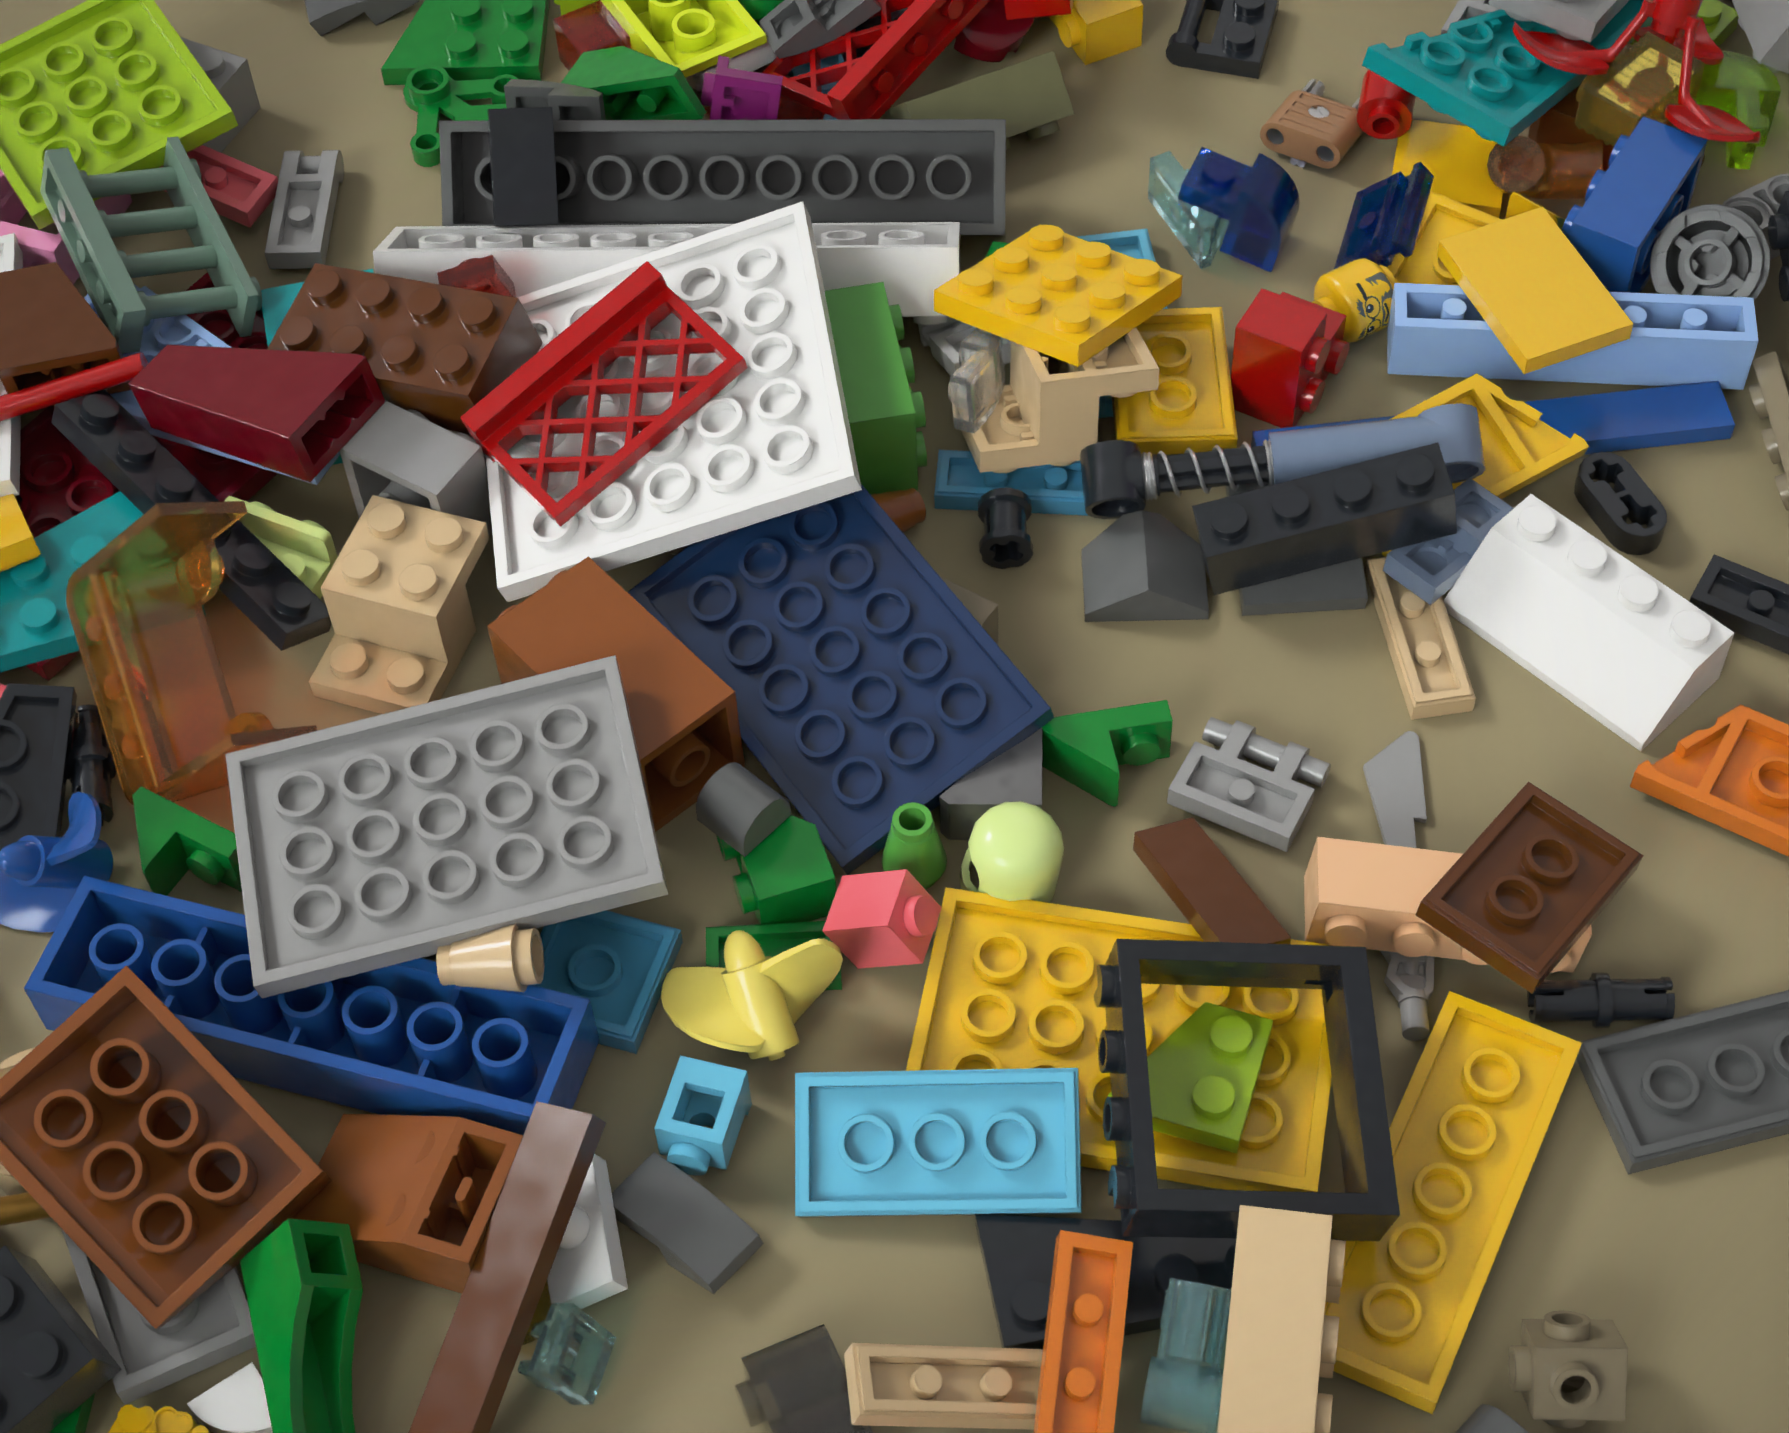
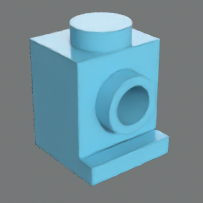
[654,1055,752,1176]

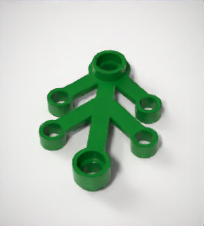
[403,65,518,167]

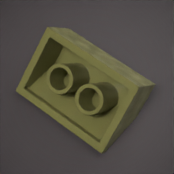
[880,50,1074,150]

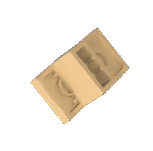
[953,328,1160,473]
[309,495,489,714]

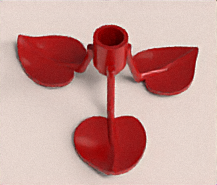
[1512,0,1761,143]

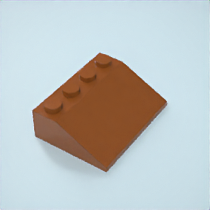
[0,965,332,1330]

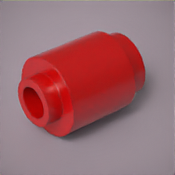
[1357,70,1416,140]

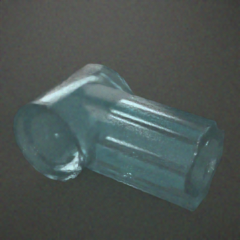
[1140,1278,1231,1433]

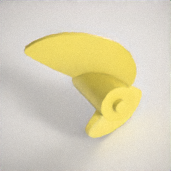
[661,930,843,1061]

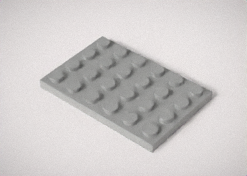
[225,655,668,998]

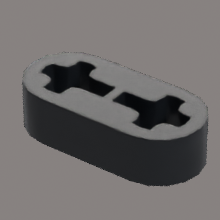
[1574,452,1667,555]

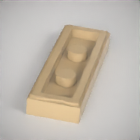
[1365,557,1476,720]
[844,1343,1043,1430]

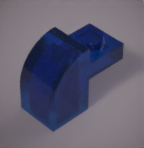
[1178,147,1300,272]

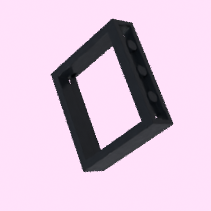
[1094,939,1400,1241]

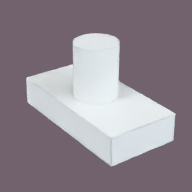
[547,1154,628,1315]

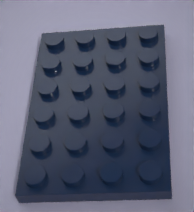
[628,484,1054,875]

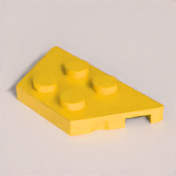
[1382,373,1589,557]

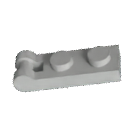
[265,150,344,269]

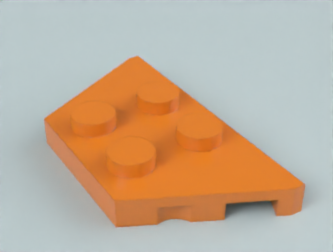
[1630,704,1789,857]

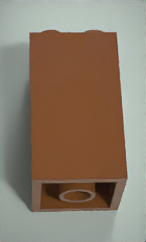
[487,556,745,832]

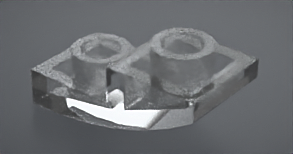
[948,328,1005,434]

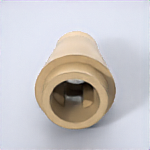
[436,923,544,992]

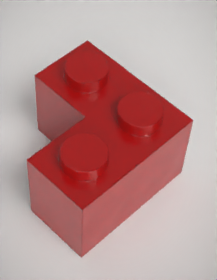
[1231,288,1350,428]

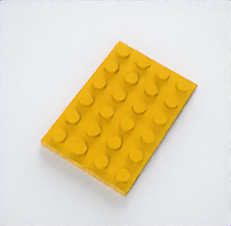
[906,887,1332,1192]

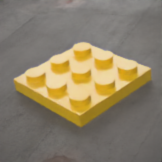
[934,224,1183,367]

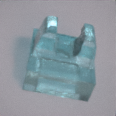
[518,1303,616,1405]

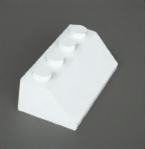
[1444,494,1735,752]

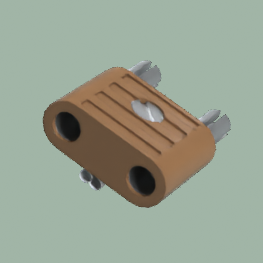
[1260,79,1364,169]

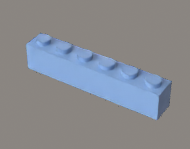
[1387,283,1759,390]

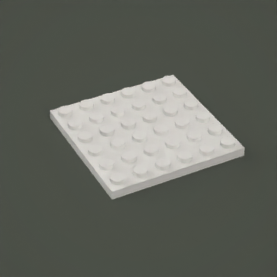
[485,201,862,602]

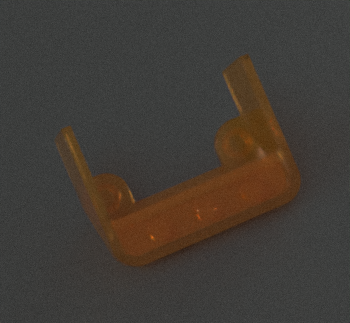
[66,501,318,806]

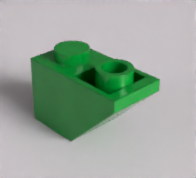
[716,815,837,924]

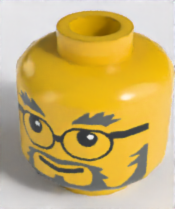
[1312,258,1397,343]

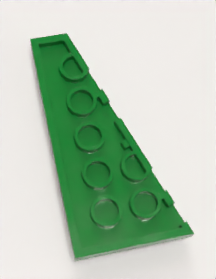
[381,0,550,85]

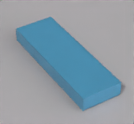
[934,450,1088,516]

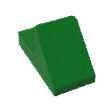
[1041,700,1173,807]
[133,786,242,896]

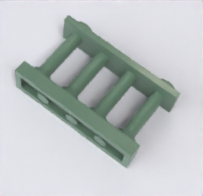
[40,137,262,354]

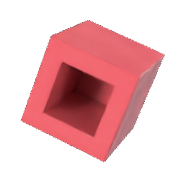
[822,869,942,969]

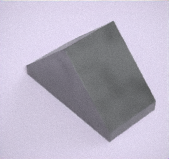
[939,728,1042,840]

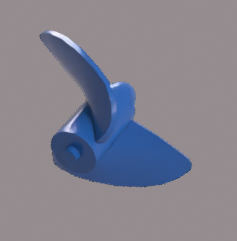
[0,792,113,932]

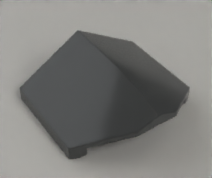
[1081,510,1209,622]

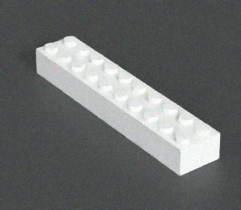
[373,222,960,325]

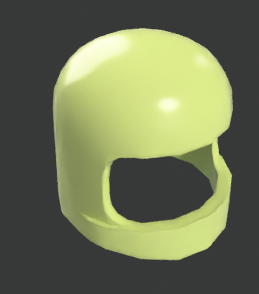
[959,801,1064,903]

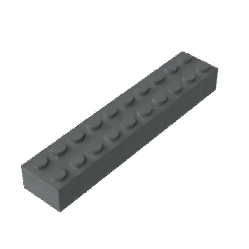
[439,119,1006,235]

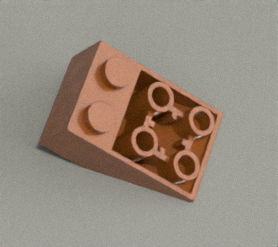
[292,1113,523,1294]

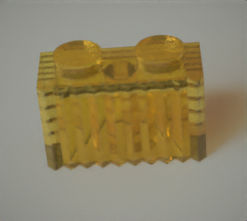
[1575,32,1705,148]

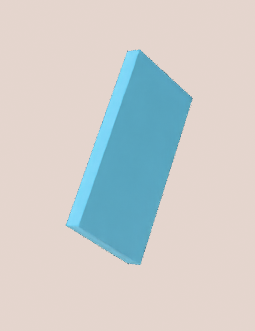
[795,1068,1082,1217]

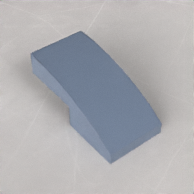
[1383,479,1514,605]

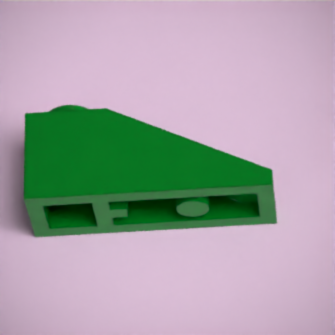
[561,46,706,120]

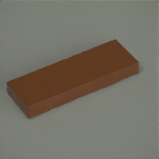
[1133,817,1291,944]

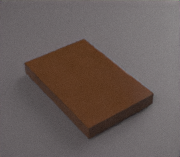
[1416,781,1644,994]

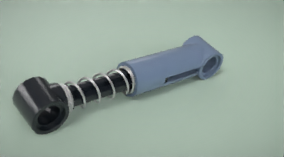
[1080,403,1486,519]

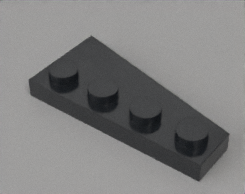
[975,1214,1236,1349]

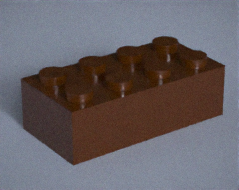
[267,263,543,434]

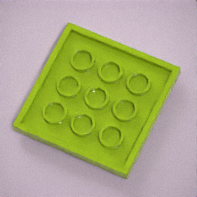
[0,0,238,230]

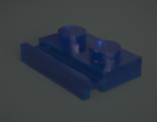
[1334,162,1434,269]

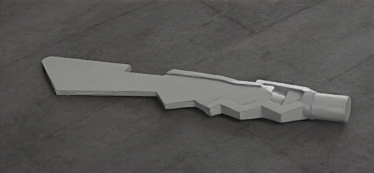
[1363,731,1434,1041]

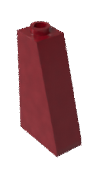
[128,345,386,482]

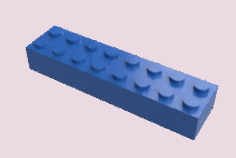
[24,876,600,1135]

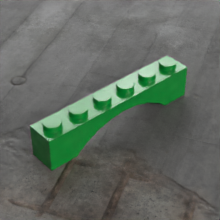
[240,1218,363,1433]

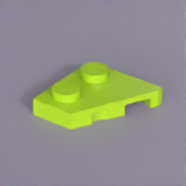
[1108,1002,1273,1154]

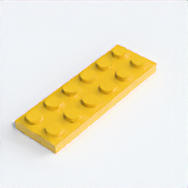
[1324,991,1582,1415]

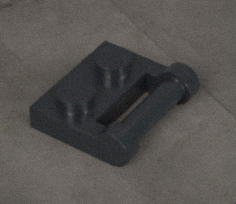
[1166,0,1279,79]

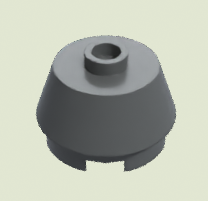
[1650,204,1770,300]

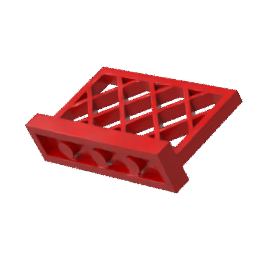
[762,0,990,120]
[460,261,748,527]

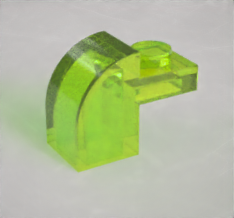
[1678,51,1781,169]

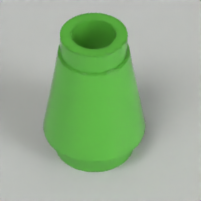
[881,802,947,889]

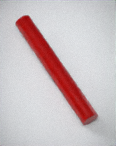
[0,352,148,422]

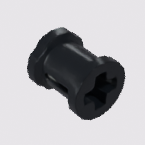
[978,488,1033,569]

